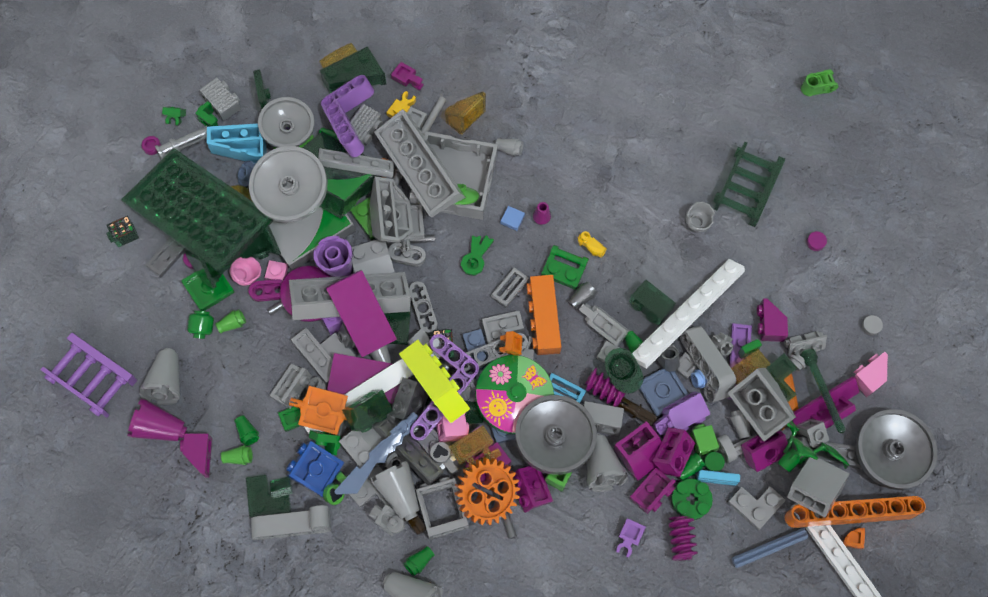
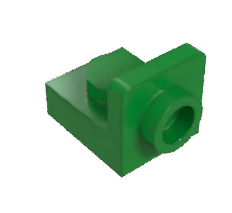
[195,101,218,127]
[309,430,340,455]

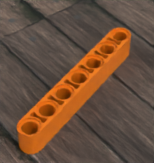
[785,496,926,528]

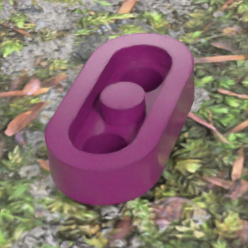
[249,279,283,302]

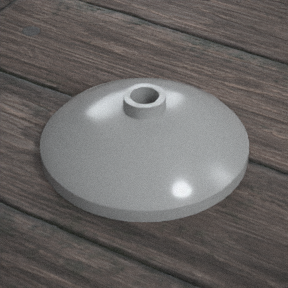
[258,97,314,148]

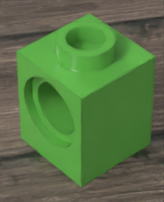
[690,424,719,456]

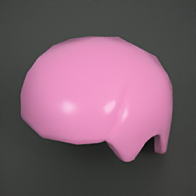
[229,257,262,286]

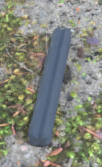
[732,528,808,568]

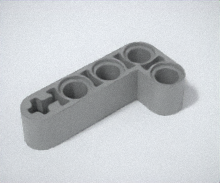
[680,326,736,403]
[251,505,332,540]

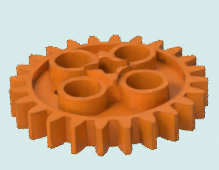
[454,458,520,525]

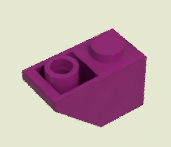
[757,298,788,342]

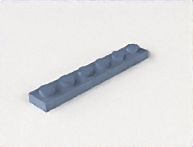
[463,329,515,444]

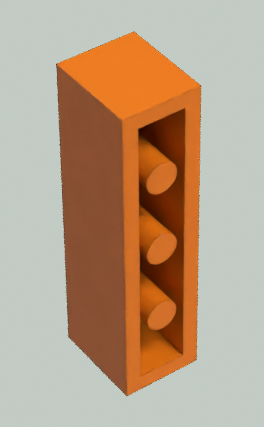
[526,275,561,355]

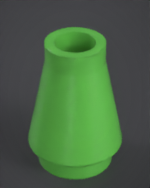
[216,309,246,333]
[221,445,253,465]

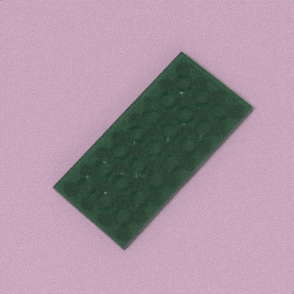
[121,148,274,275]

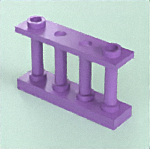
[41,333,137,418]

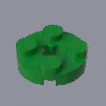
[671,479,713,520]

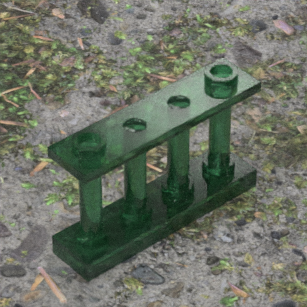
[713,141,785,227]

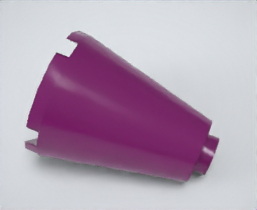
[127,398,187,441]

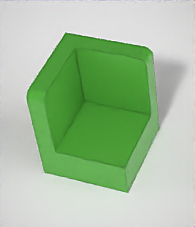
[545,472,572,492]

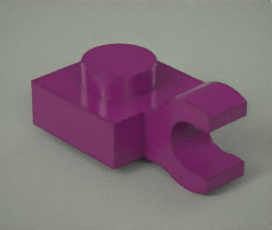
[391,62,424,91]

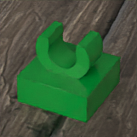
[162,106,186,125]

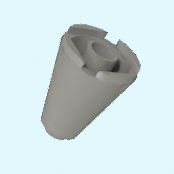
[139,348,180,405]
[587,433,628,492]
[371,461,419,521]
[383,572,443,597]

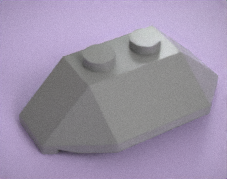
[369,176,413,243]

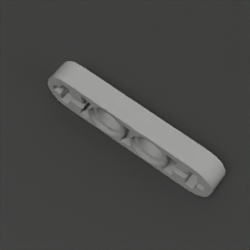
[456,333,528,373]

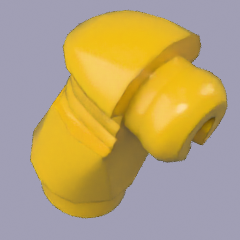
[578,231,607,258]

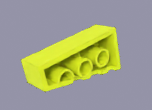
[399,340,470,423]

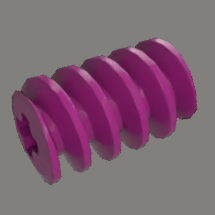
[584,368,628,407]
[668,516,698,561]

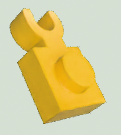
[386,91,416,118]

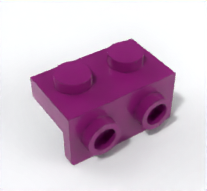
[630,467,676,514]

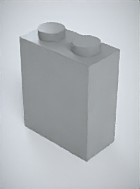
[787,457,849,518]

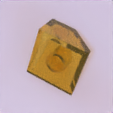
[445,92,486,135]

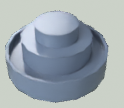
[238,160,256,188]

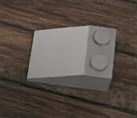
[352,239,395,275]
[728,368,796,441]
[339,407,410,469]

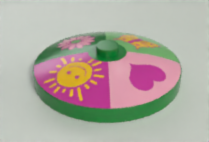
[475,355,554,434]

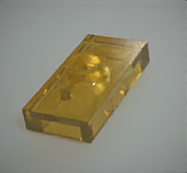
[731,349,771,385]

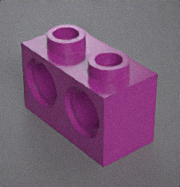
[653,427,695,477]

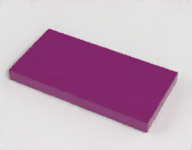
[326,270,397,357]
[327,353,410,404]

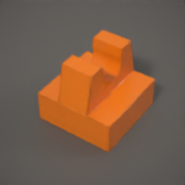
[499,331,522,355]

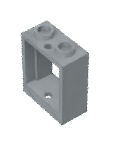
[416,477,469,540]

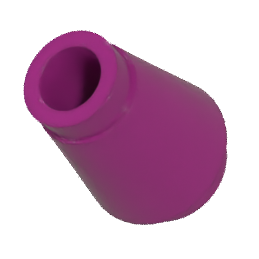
[533,202,551,225]

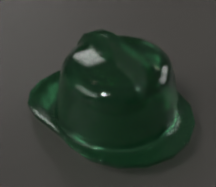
[604,348,644,394]

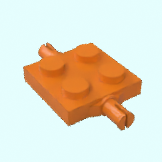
[289,386,357,435]

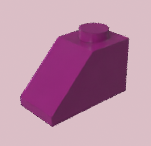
[180,434,212,478]

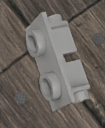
[784,331,827,356]

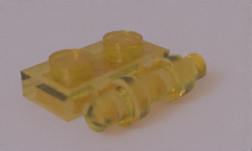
[449,426,502,471]

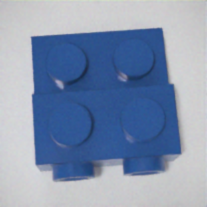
[286,441,345,497]

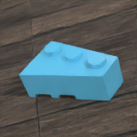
[207,124,267,163]

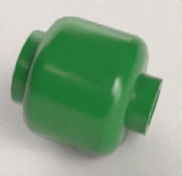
[187,311,214,339]

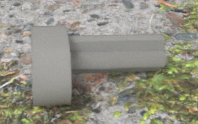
[716,434,757,464]

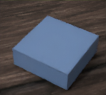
[500,206,525,231]

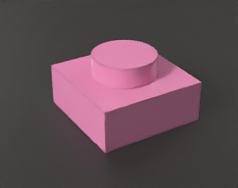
[265,260,289,280]

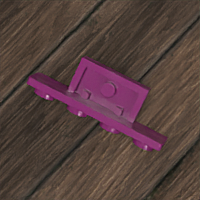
[792,377,859,429]

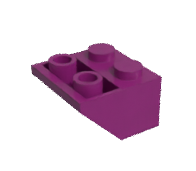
[613,421,662,482]

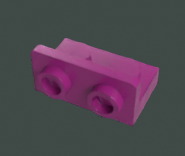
[513,466,553,513]

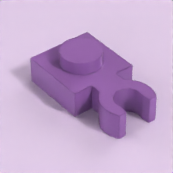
[616,518,646,557]

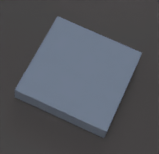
[636,368,688,417]

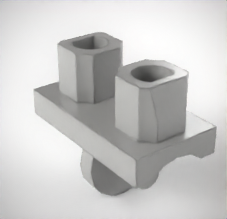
[369,504,405,536]

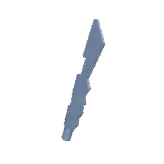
[335,412,418,494]

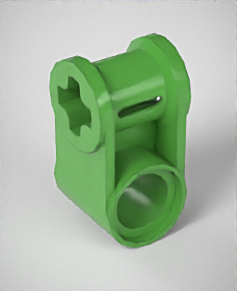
[801,69,839,96]

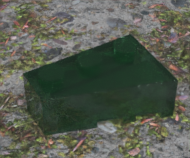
[320,46,387,93]

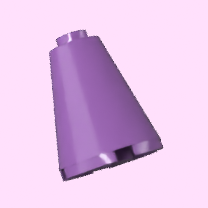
[313,236,353,277]

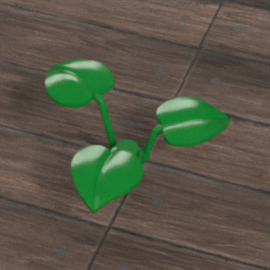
[778,421,849,473]

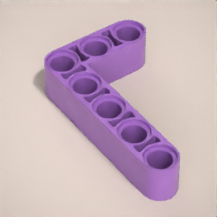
[321,75,374,157]
[409,334,479,441]

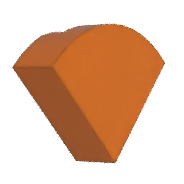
[843,528,865,549]

